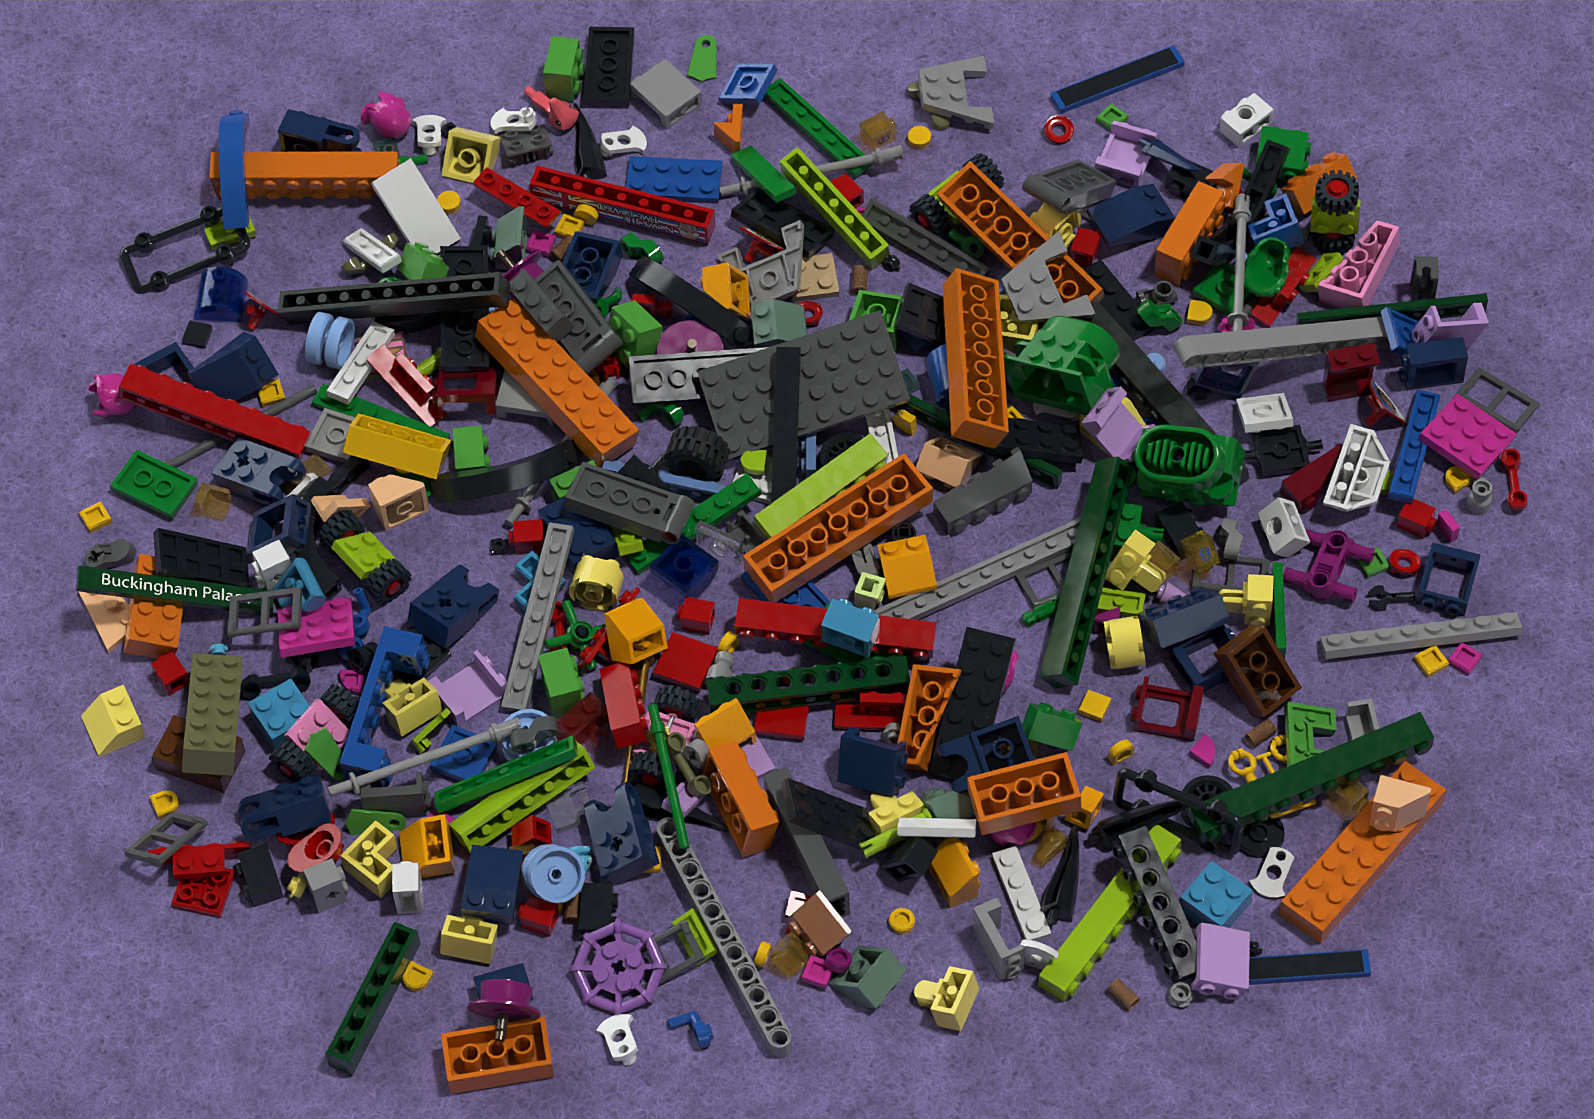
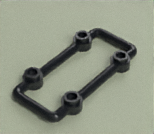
[120,206,251,293]
[1113,768,1244,855]

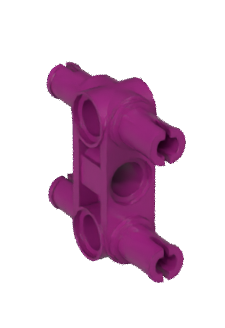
[1283,528,1375,603]

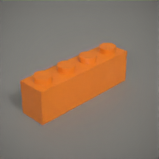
[898,664,962,772]

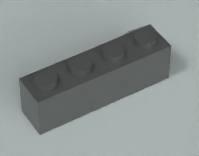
[933,447,1033,535]

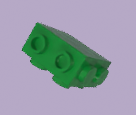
[1256,126,1312,182]

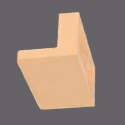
[311,495,371,523]

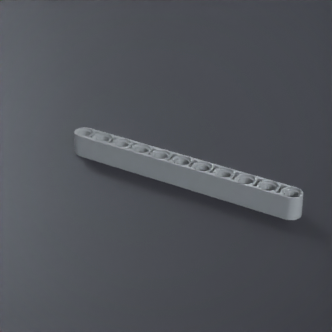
[1173,317,1390,369]
[657,818,792,1058]

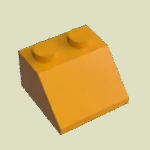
[700,263,751,321]
[877,535,938,599]

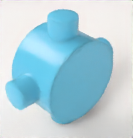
[209,643,228,655]

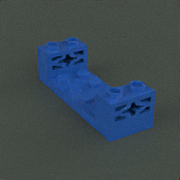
[340,626,430,788]

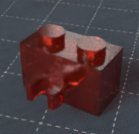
[556,692,609,748]

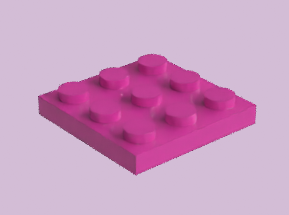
[1418,393,1517,480]
[278,597,355,658]

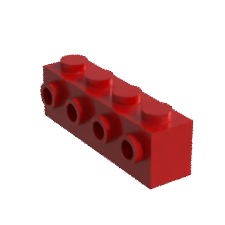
[599,662,649,749]

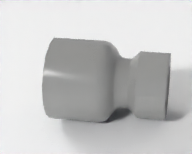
[1467,477,1493,515]
[704,651,738,695]

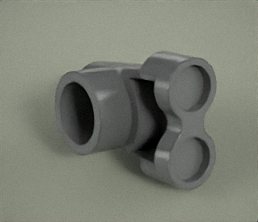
[1136,281,1178,305]

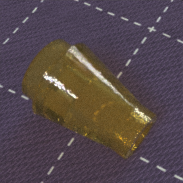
[1032,827,1068,866]

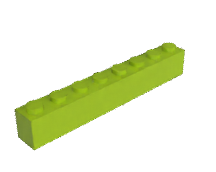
[1038,825,1182,1002]

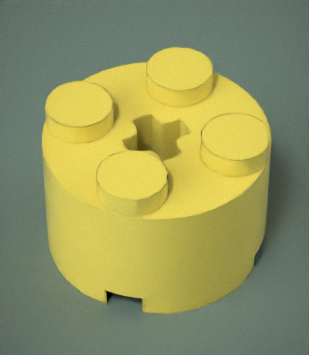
[1029,203,1081,248]
[569,555,624,612]
[1104,616,1146,670]

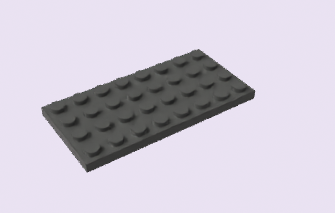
[697,310,911,462]

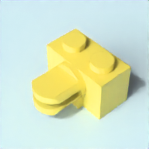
[1105,530,1166,592]
[1218,574,1273,626]
[383,678,443,736]
[868,791,925,837]
[440,915,498,964]
[914,966,980,1031]

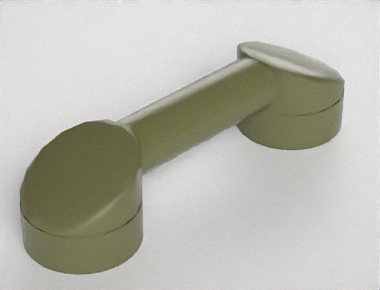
[907,81,950,131]
[340,232,398,275]
[665,732,712,797]

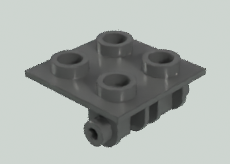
[499,124,553,166]

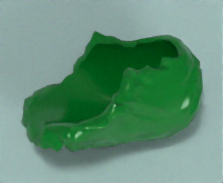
[1244,237,1290,298]

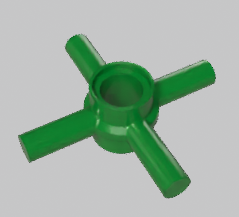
[544,600,606,671]

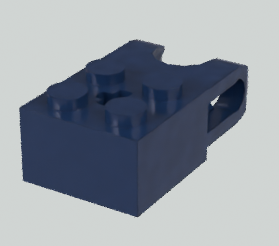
[278,109,362,152]
[211,437,307,505]
[407,564,500,649]
[937,716,1035,794]
[238,776,332,840]
[584,782,660,884]

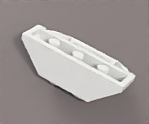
[1323,424,1390,512]

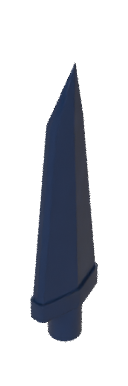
[1138,137,1202,171]

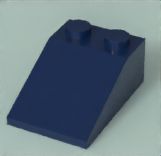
[1086,184,1175,247]
[562,231,623,302]
[188,332,279,401]
[461,845,523,925]

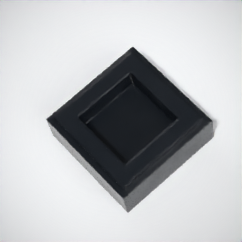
[182,320,213,348]

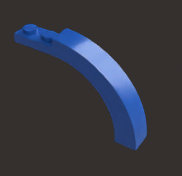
[219,110,250,229]

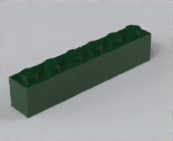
[325,922,420,1076]

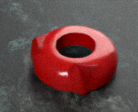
[1043,115,1074,144]
[797,301,823,327]
[1389,549,1421,577]

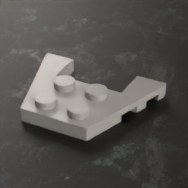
[918,56,994,129]
[718,220,804,304]
[1002,232,1095,324]

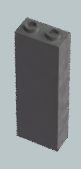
[763,767,850,918]

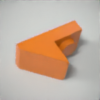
[713,104,743,153]
[1205,163,1244,210]

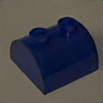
[194,266,248,322]
[649,534,719,598]

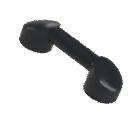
[241,667,311,698]

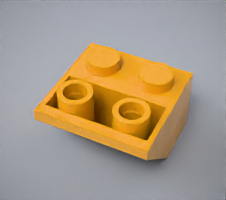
[604,598,668,664]
[694,698,757,748]
[399,814,455,878]
[928,837,981,908]

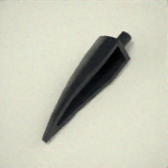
[573,103,607,180]
[635,783,728,832]
[1088,797,1197,848]
[1040,825,1079,925]

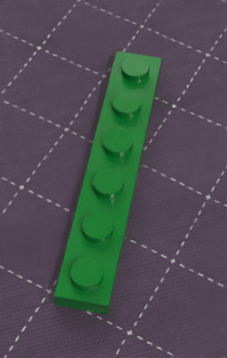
[764,78,872,179]
[312,384,450,439]
[626,473,762,574]
[434,735,578,813]

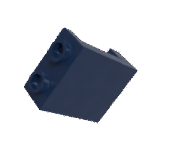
[837,727,908,796]

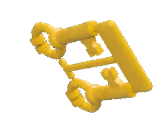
[1228,734,1316,819]

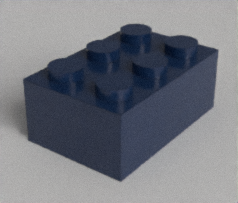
[538,496,618,575]
[1137,586,1230,648]

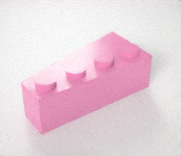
[1318,220,1400,308]

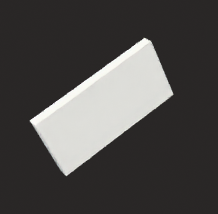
[371,158,461,254]

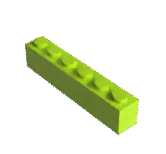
[780,147,890,270]
[753,433,889,539]
[449,740,596,853]

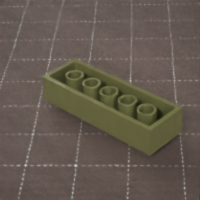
[182,653,243,776]

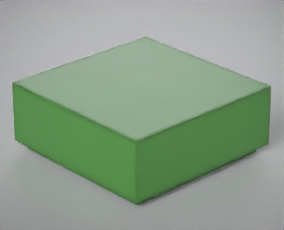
[1096,104,1129,131]
[1356,547,1390,579]

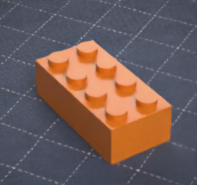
[1154,181,1225,287]
[123,553,183,659]
[701,740,779,858]
[967,752,1081,835]
[441,1016,554,1094]

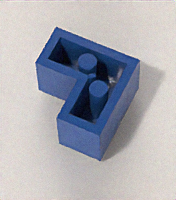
[1248,194,1305,249]

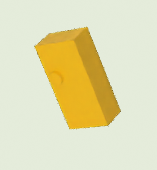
[343,413,451,479]

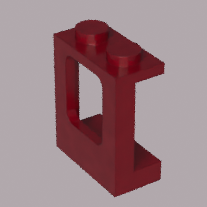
[1323,343,1381,402]
[433,367,499,415]
[1131,676,1204,742]

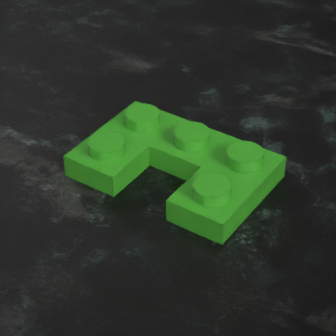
[1284,702,1337,767]

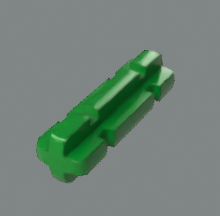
[1022,596,1061,627]

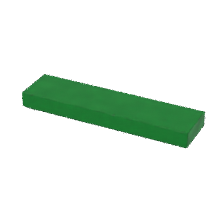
[731,146,797,203]
[1271,562,1287,659]

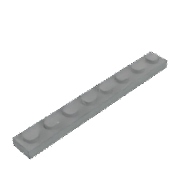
[501,522,575,712]
[1320,612,1523,659]

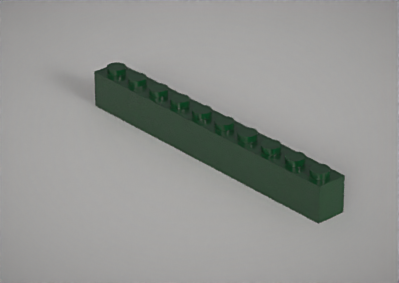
[1040,456,1134,688]
[1188,712,1434,843]

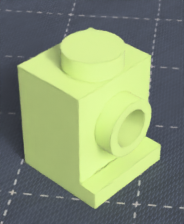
[854,572,886,610]

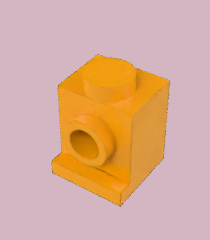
[1065,786,1104,830]

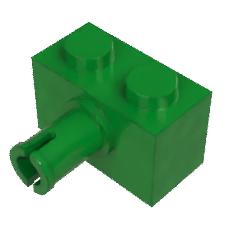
[1111,503,1164,559]
[1022,702,1083,751]

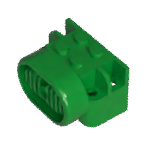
[1003,316,1119,415]
[1134,425,1245,507]

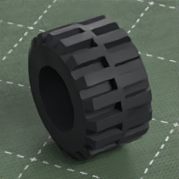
[664,426,730,482]

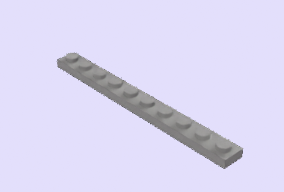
[874,517,1081,620]

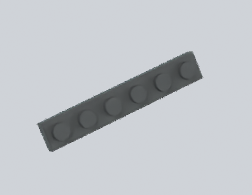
[862,198,991,277]

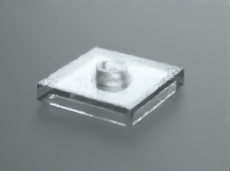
[696,520,744,572]

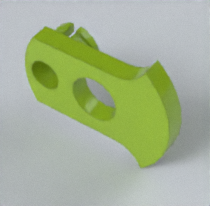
[410,708,451,754]

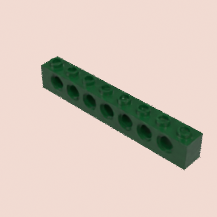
[707,655,910,714]

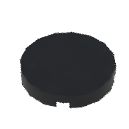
[1240,816,1285,858]

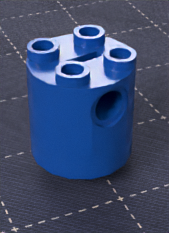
[925,344,950,413]

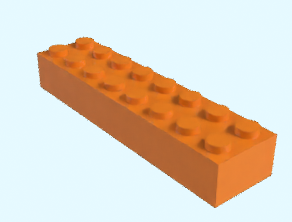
[209,152,401,199]
[936,161,1105,319]
[943,268,1009,449]
[475,298,639,468]
[743,453,933,602]
[1279,761,1447,944]

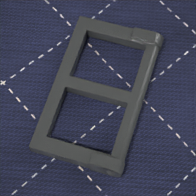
[1456,367,1540,433]
[1015,550,1073,608]
[1191,552,1270,592]
[227,587,302,638]
[124,812,208,867]
[618,919,706,996]

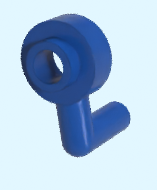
[353,588,371,637]
[667,1011,714,1049]

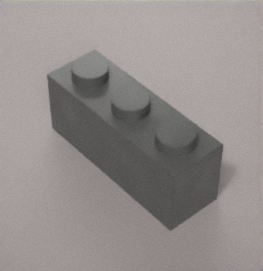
[509,269,575,342]

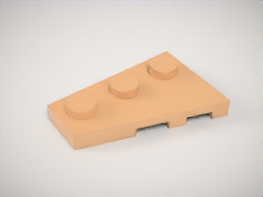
[79,592,129,653]

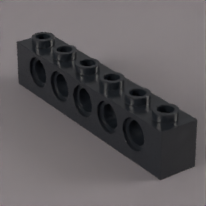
[1112,826,1197,984]

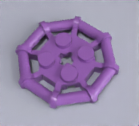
[570,919,667,1015]

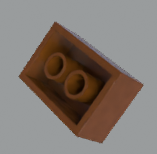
[1213,625,1302,717]
[152,715,246,793]

